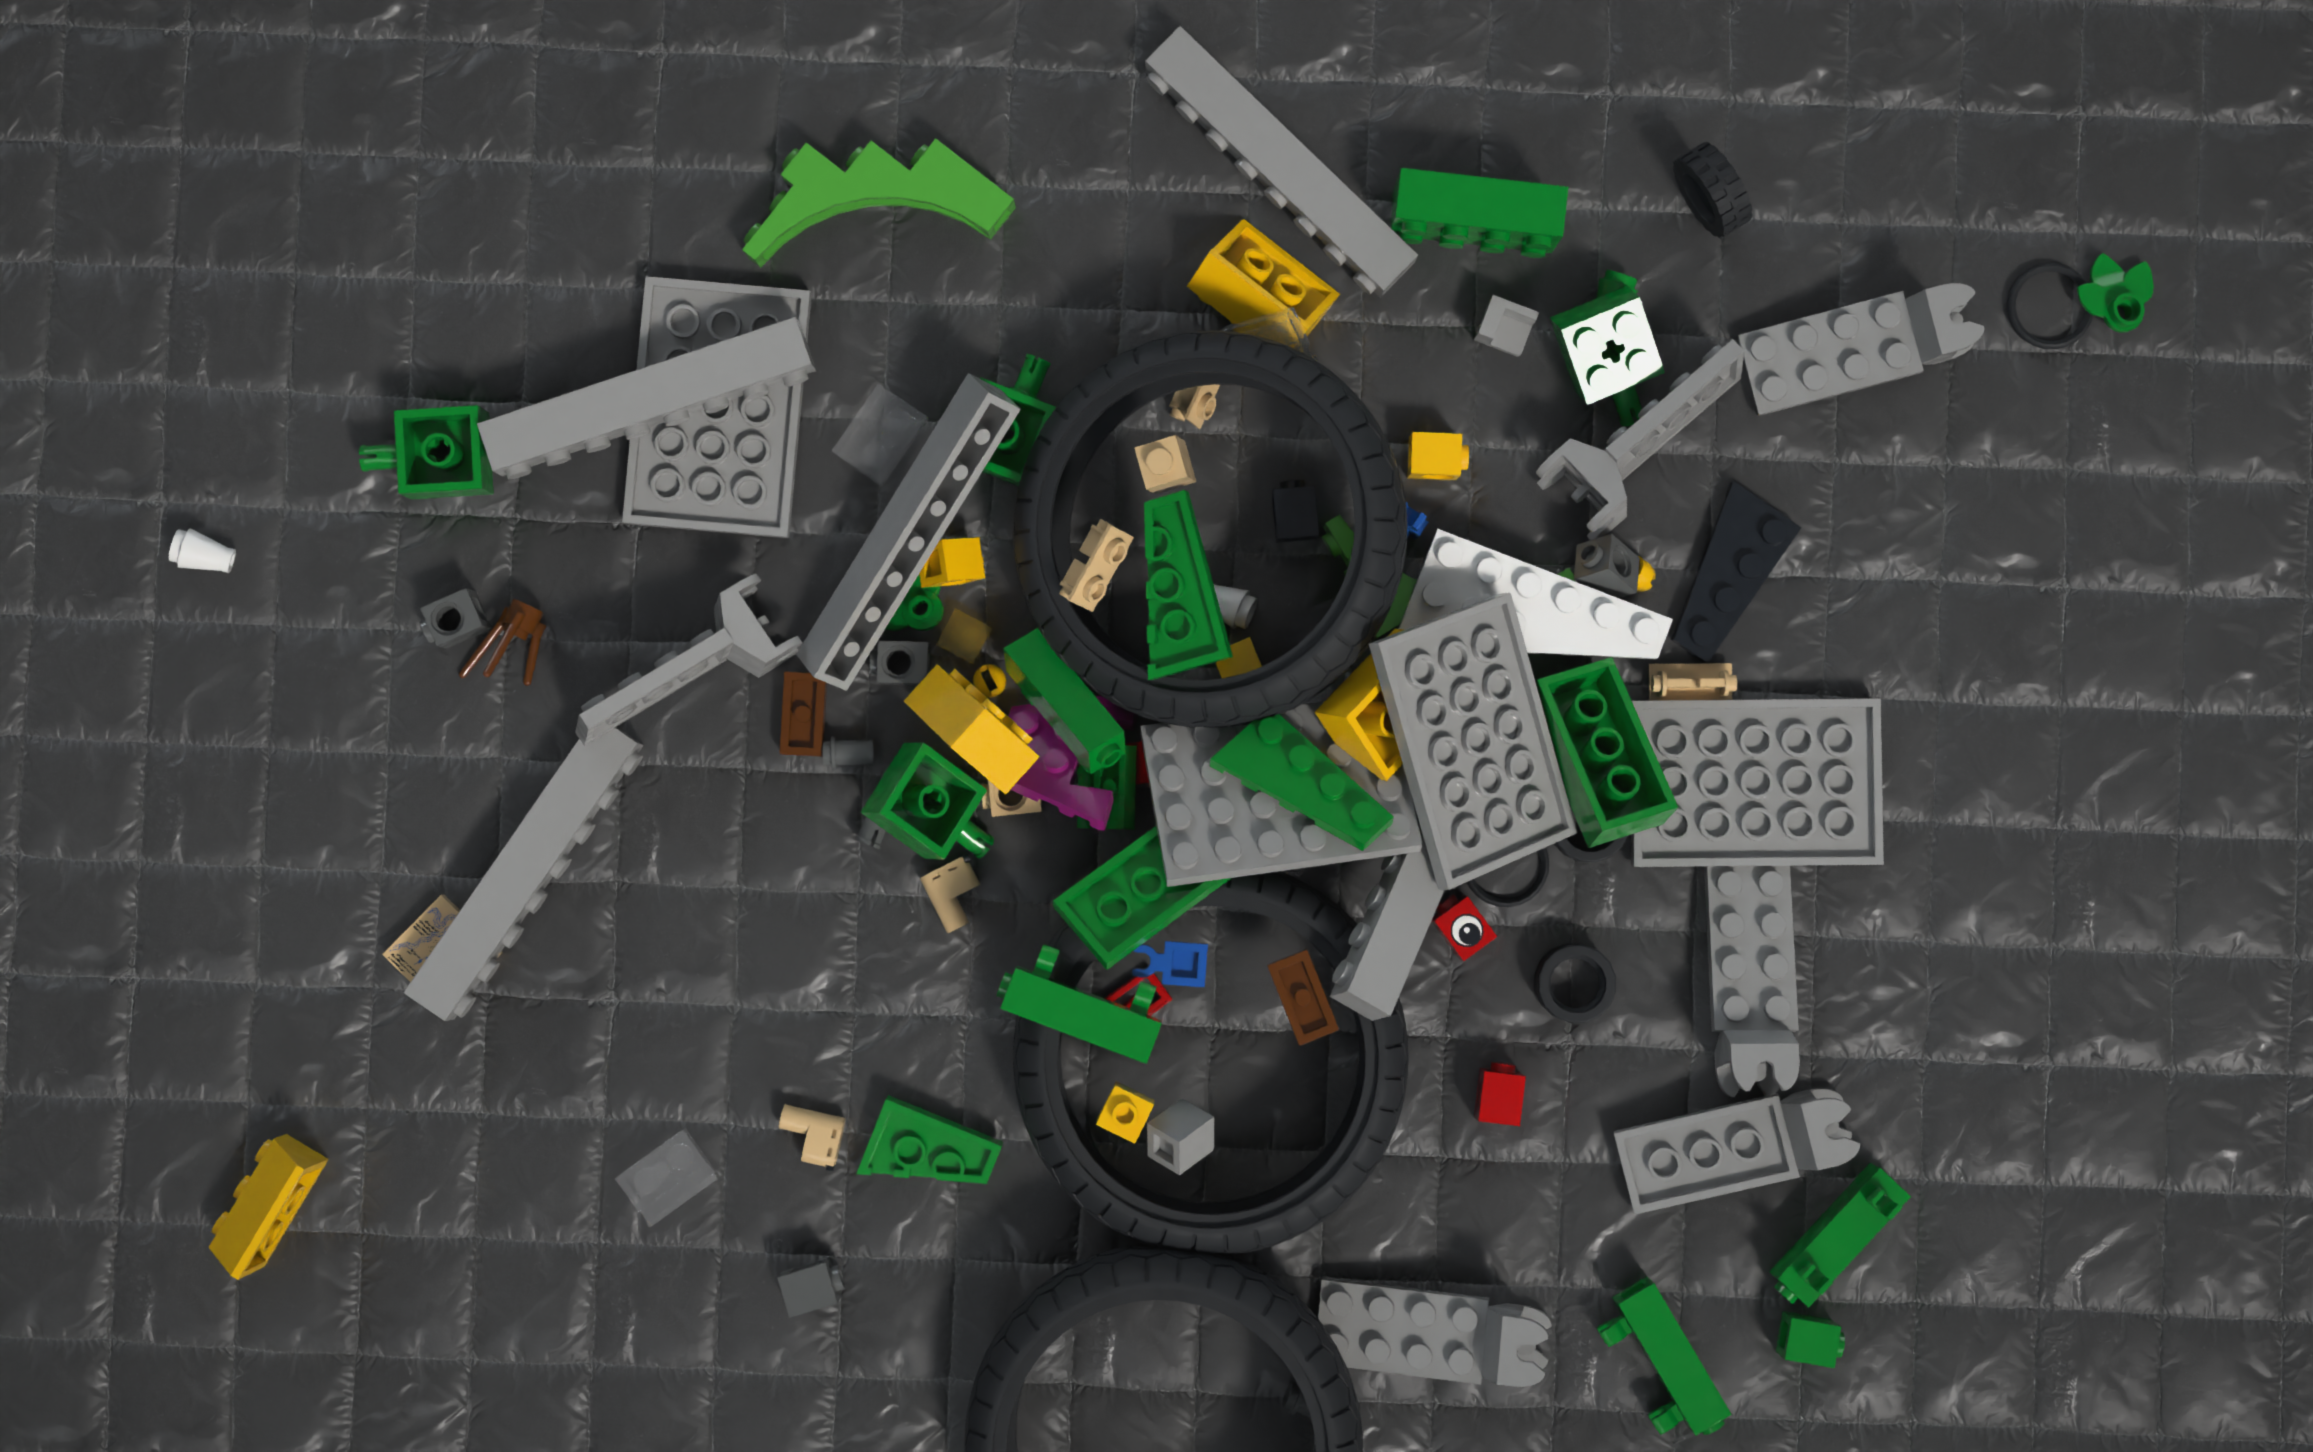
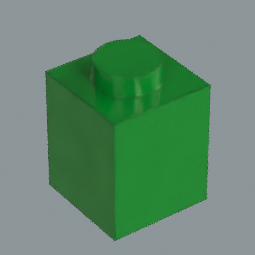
[1776,1311,1845,1368]

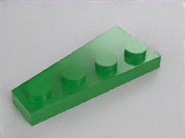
[1144,490,1233,680]
[1209,714,1394,851]

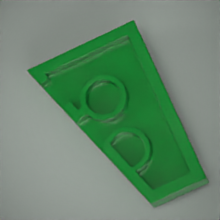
[856,1095,1004,1184]

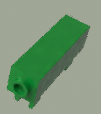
[1003,628,1125,774]
[996,944,1162,1064]
[1769,1163,1911,1308]
[1596,1277,1732,1436]

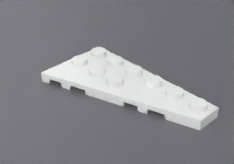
[1398,529,1673,659]

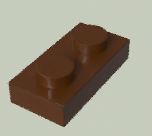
[780,671,827,757]
[1267,949,1339,1046]

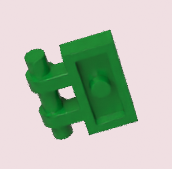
[1077,745,1137,830]

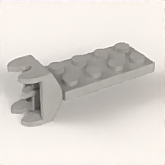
[1738,283,1984,416]
[1536,339,1744,540]
[575,574,802,746]
[1704,866,1800,1098]
[1613,1088,1860,1215]
[1318,1278,1552,1387]

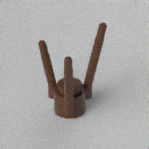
[459,599,547,686]

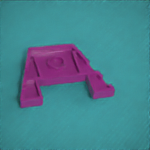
[1008,695,1138,831]

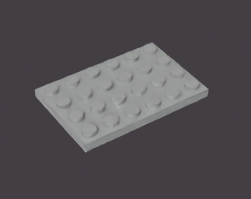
[622,276,812,538]
[1369,593,1577,890]
[1631,699,1884,867]
[1140,701,1423,887]

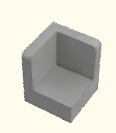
[1474,295,1539,357]
[1147,1099,1214,1175]

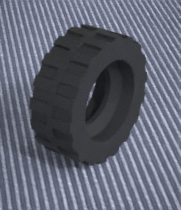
[1673,142,1753,239]

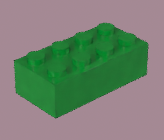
[1390,168,1569,258]
[1536,657,1678,848]

